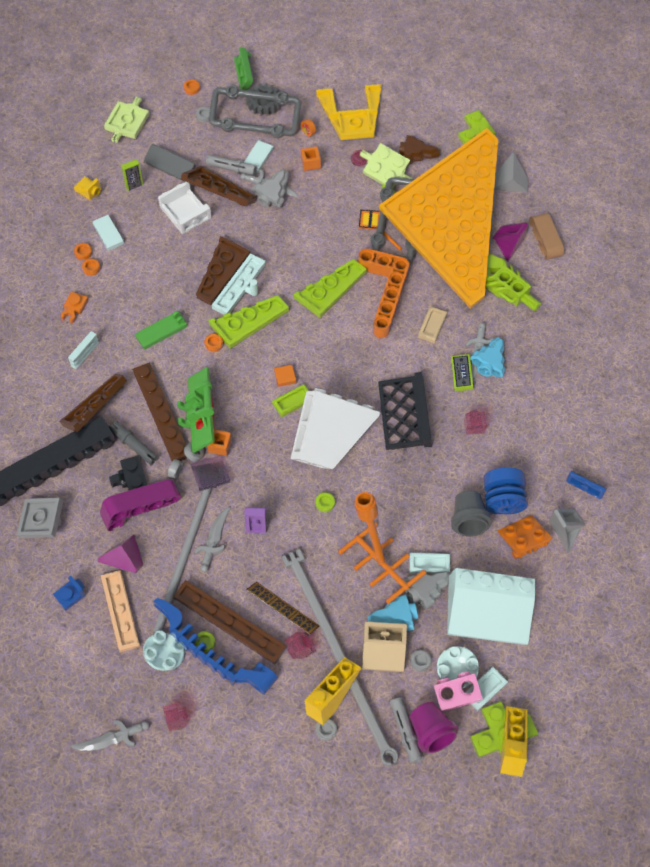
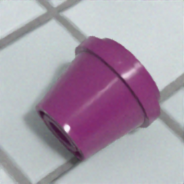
[409,702,458,753]

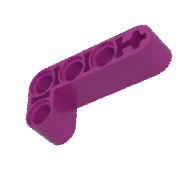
[100,479,181,531]

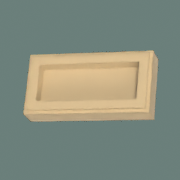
[418,306,447,343]

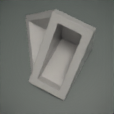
[494,152,528,193]
[549,509,586,554]

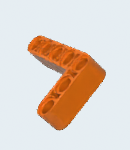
[358,249,409,338]

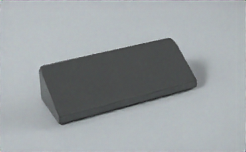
[144,144,195,182]

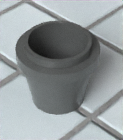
[451,491,492,537]

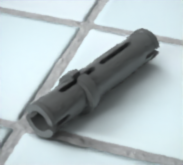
[109,421,159,466]

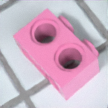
[434,671,483,712]

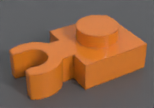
[61,292,88,323]

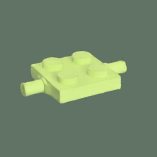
[104,97,149,143]
[359,143,413,189]

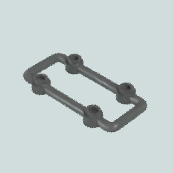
[209,84,301,138]
[371,177,417,263]

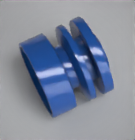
[483,468,528,514]

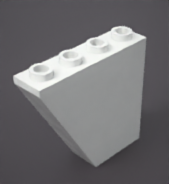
[291,388,380,469]

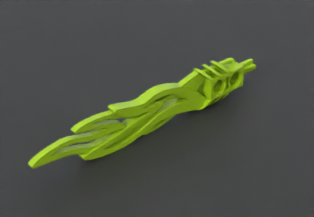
[382,184,541,311]

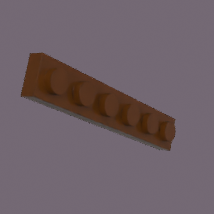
[132,362,187,461]
[173,580,287,665]

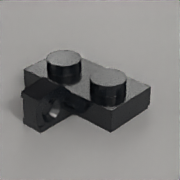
[109,455,147,490]

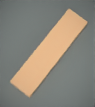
[101,570,140,652]

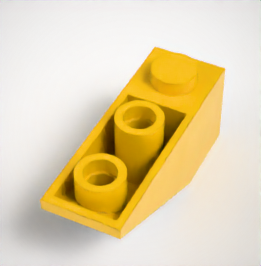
[304,657,361,725]
[500,706,528,777]

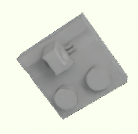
[17,498,63,539]

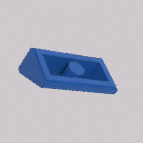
[566,471,607,499]

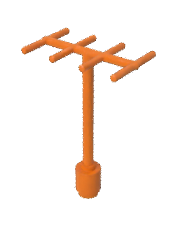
[338,492,426,604]

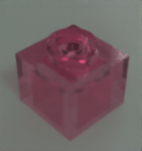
[464,411,487,435]
[285,632,316,659]
[163,702,189,732]

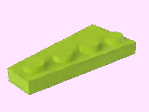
[293,259,367,318]
[208,295,289,349]

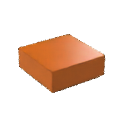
[274,365,296,387]

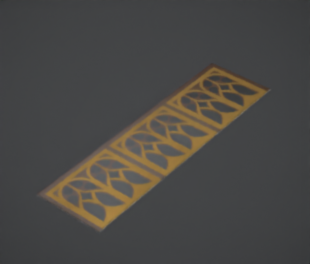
[246,581,320,635]

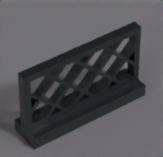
[378,372,432,450]

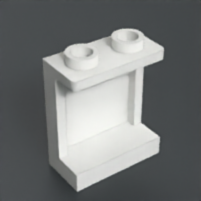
[158,182,211,234]

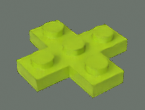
[470,702,538,763]

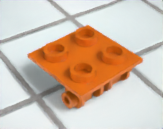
[497,515,553,559]

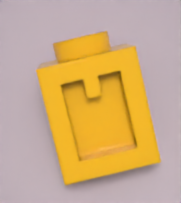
[74,176,101,200]

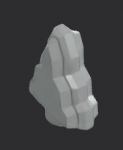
[251,169,288,208]
[404,572,451,609]

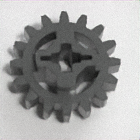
[246,83,279,116]

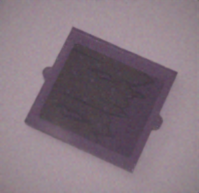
[190,455,230,491]

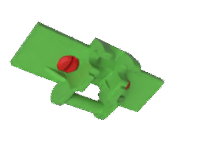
[177,367,215,453]

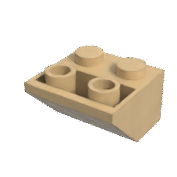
[362,622,407,672]

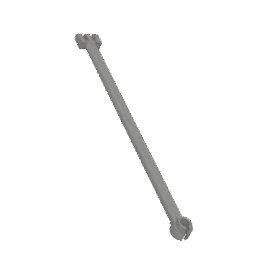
[281,548,398,767]

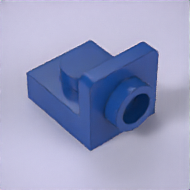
[53,576,86,611]

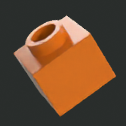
[301,147,321,171]
[207,429,232,456]

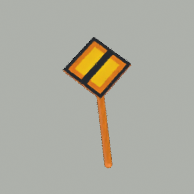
[359,209,402,250]

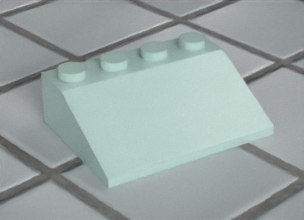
[447,568,535,645]

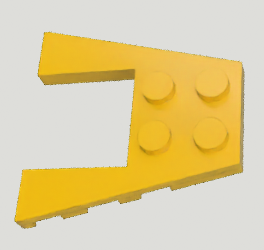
[316,84,381,140]

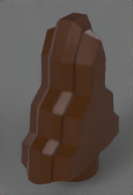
[399,135,440,164]

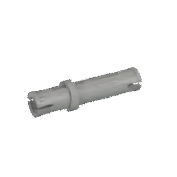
[206,154,257,176]
[390,698,423,764]

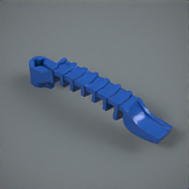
[153,598,278,695]

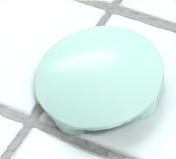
[143,631,185,671]
[437,646,479,689]

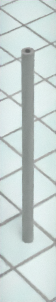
[153,486,211,633]

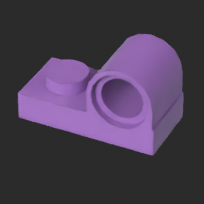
[245,507,266,533]

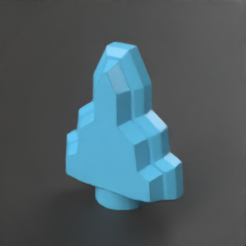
[470,337,506,377]
[367,595,418,631]

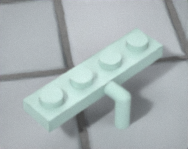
[212,253,266,315]

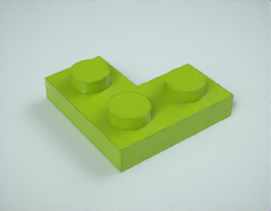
[458,110,496,144]

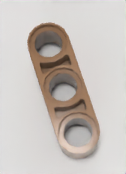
[529,213,564,260]

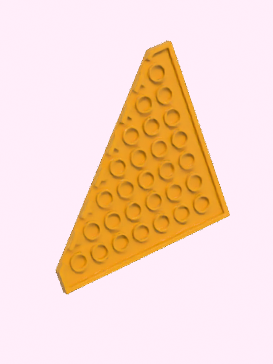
[379,128,498,309]

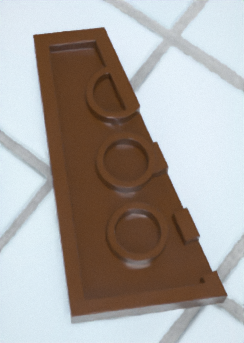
[181,166,257,206]
[196,236,251,306]
[59,373,127,432]

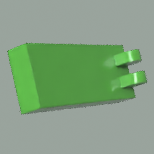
[234,47,253,90]
[135,311,187,350]

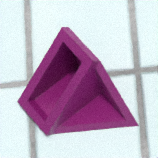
[493,223,528,263]
[98,535,143,573]

